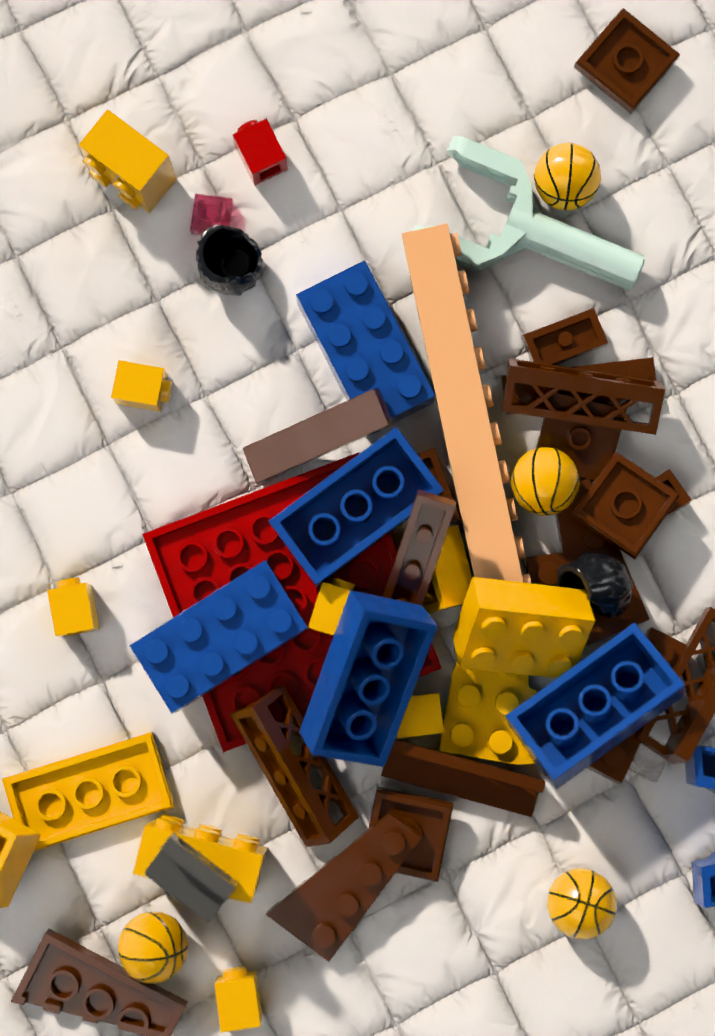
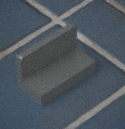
[145,833,239,922]

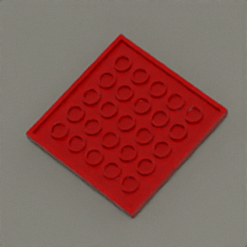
[142,452,442,753]

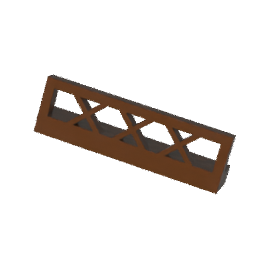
[502,358,665,435]
[634,607,715,764]
[230,684,359,847]
[381,739,546,817]

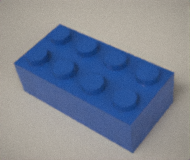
[296,260,435,437]
[269,427,444,587]
[129,560,309,714]
[299,590,438,767]
[506,622,685,790]

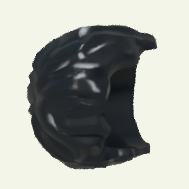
[196,224,265,296]
[556,552,633,618]

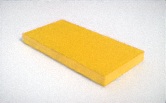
[2,732,175,851]

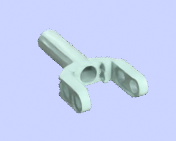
[413,136,645,291]

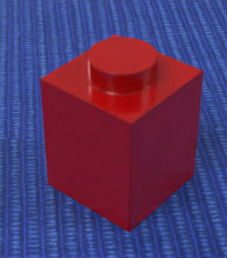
[232,118,288,186]

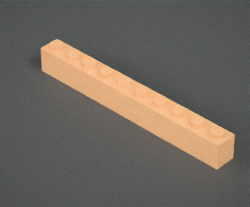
[402,223,532,584]

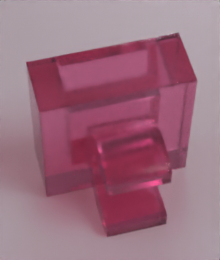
[190,194,233,235]

